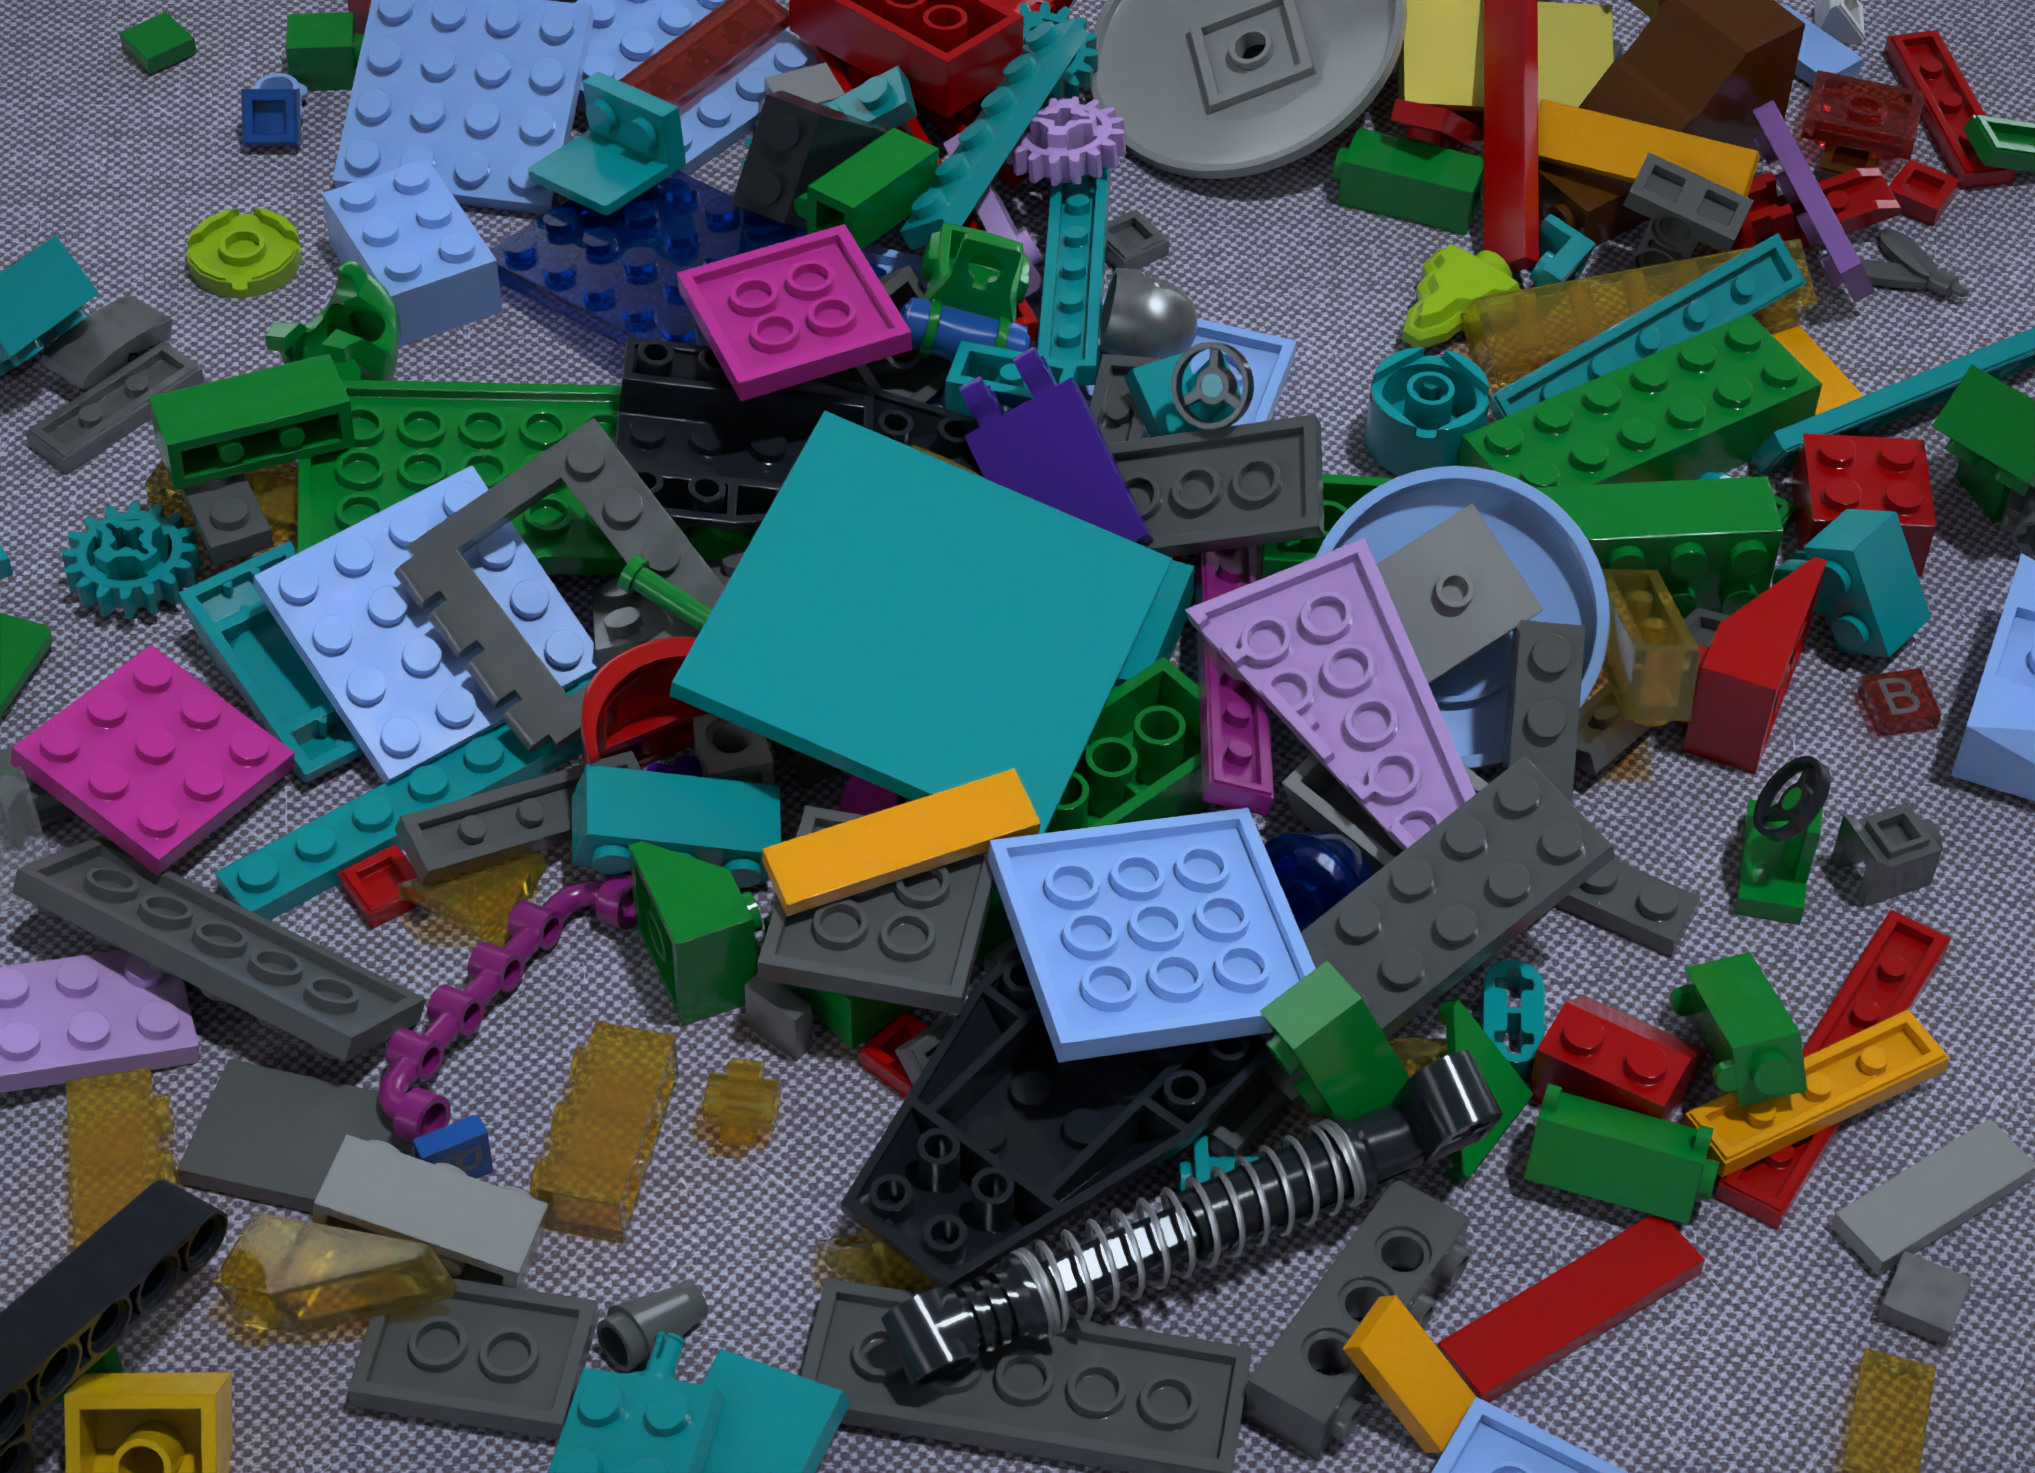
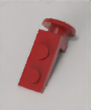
[1731,168,1901,256]

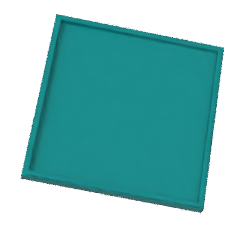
[669,411,1173,834]

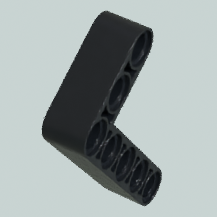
[0,1179,228,1473]

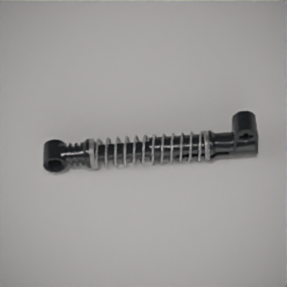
[881,1050,1503,1387]

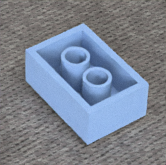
[322,158,503,347]

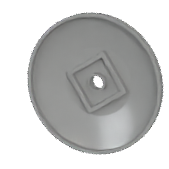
[1091,0,1407,179]

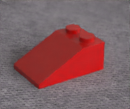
[1677,557,1827,774]

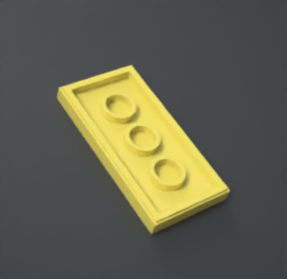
[1398,0,1614,112]

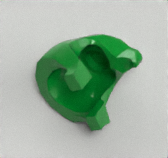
[265,260,401,381]

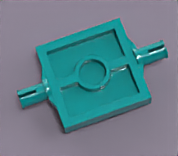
[547,1331,726,1473]

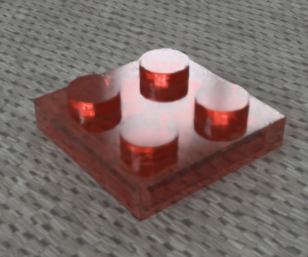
[1800,70,1925,160]

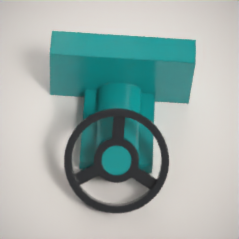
[1124,342,1254,437]

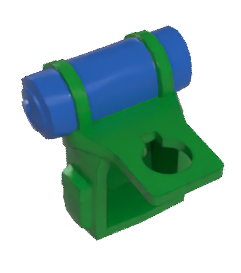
[900,223,1030,361]

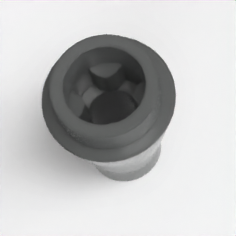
[597,1280,708,1373]

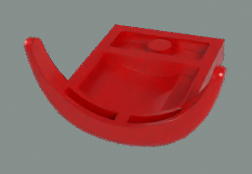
[580,636,710,767]

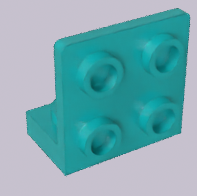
[528,72,686,215]

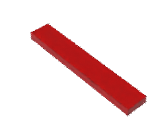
[1484,0,1539,274]
[1715,909,1951,1230]

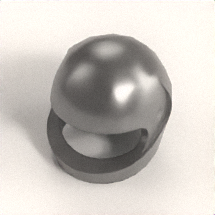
[1100,268,1197,360]

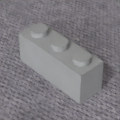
[311,1134,548,1289]

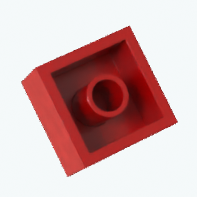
[1791,433,1936,577]

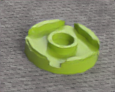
[186,208,302,299]

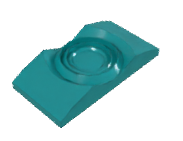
[178,541,364,783]

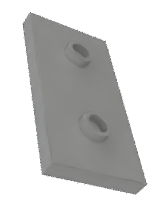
[1376,503,1543,685]

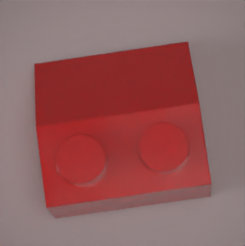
[1529,996,1708,1121]

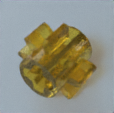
[703,1058,781,1146]

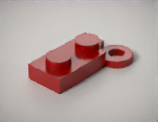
[1390,98,1484,151]

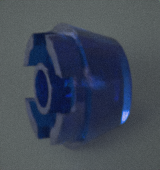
[1264,831,1373,932]

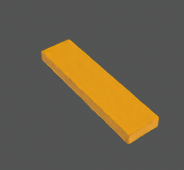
[1538,99,1760,197]
[762,768,1041,917]
[1682,1009,1950,1178]

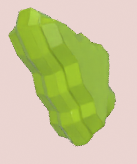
[1402,244,1529,349]

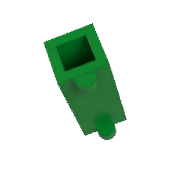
[1332,127,1484,235]
[794,128,939,250]
[1669,952,1808,1107]
[1524,1084,1720,1224]

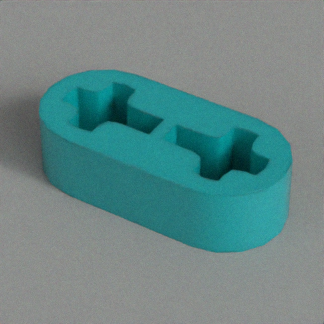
[1480,959,1545,1080]

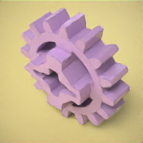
[1006,96,1126,186]

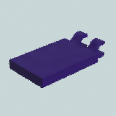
[959,346,1154,546]

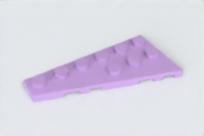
[1185,538,1476,851]

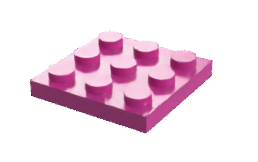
[677,224,912,401]
[11,645,295,876]

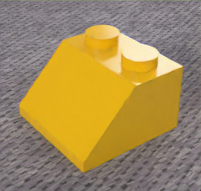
[64,1372,233,1473]

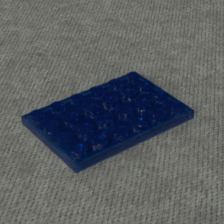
[490,170,887,348]

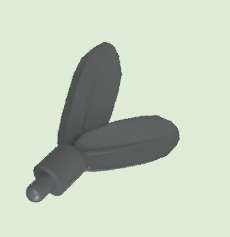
[1860,229,1969,298]

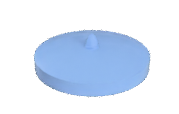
[1316,466,1610,771]

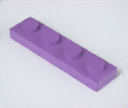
[1753,100,1875,303]

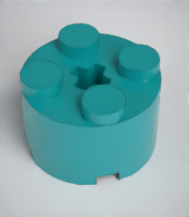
[1364,347,1489,476]

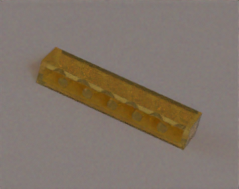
[1460,239,1818,385]

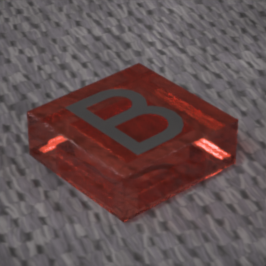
[1857,668,1942,737]

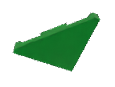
[1437,999,1533,1182]

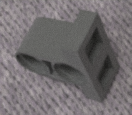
[1623,152,1754,285]

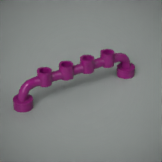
[379,873,636,1145]

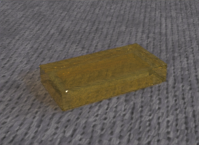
[1840,1348,1936,1473]

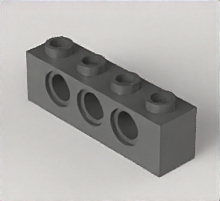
[1244,1177,1472,1462]

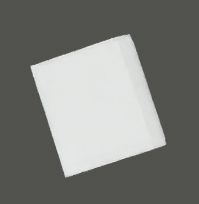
[1814,0,1865,44]

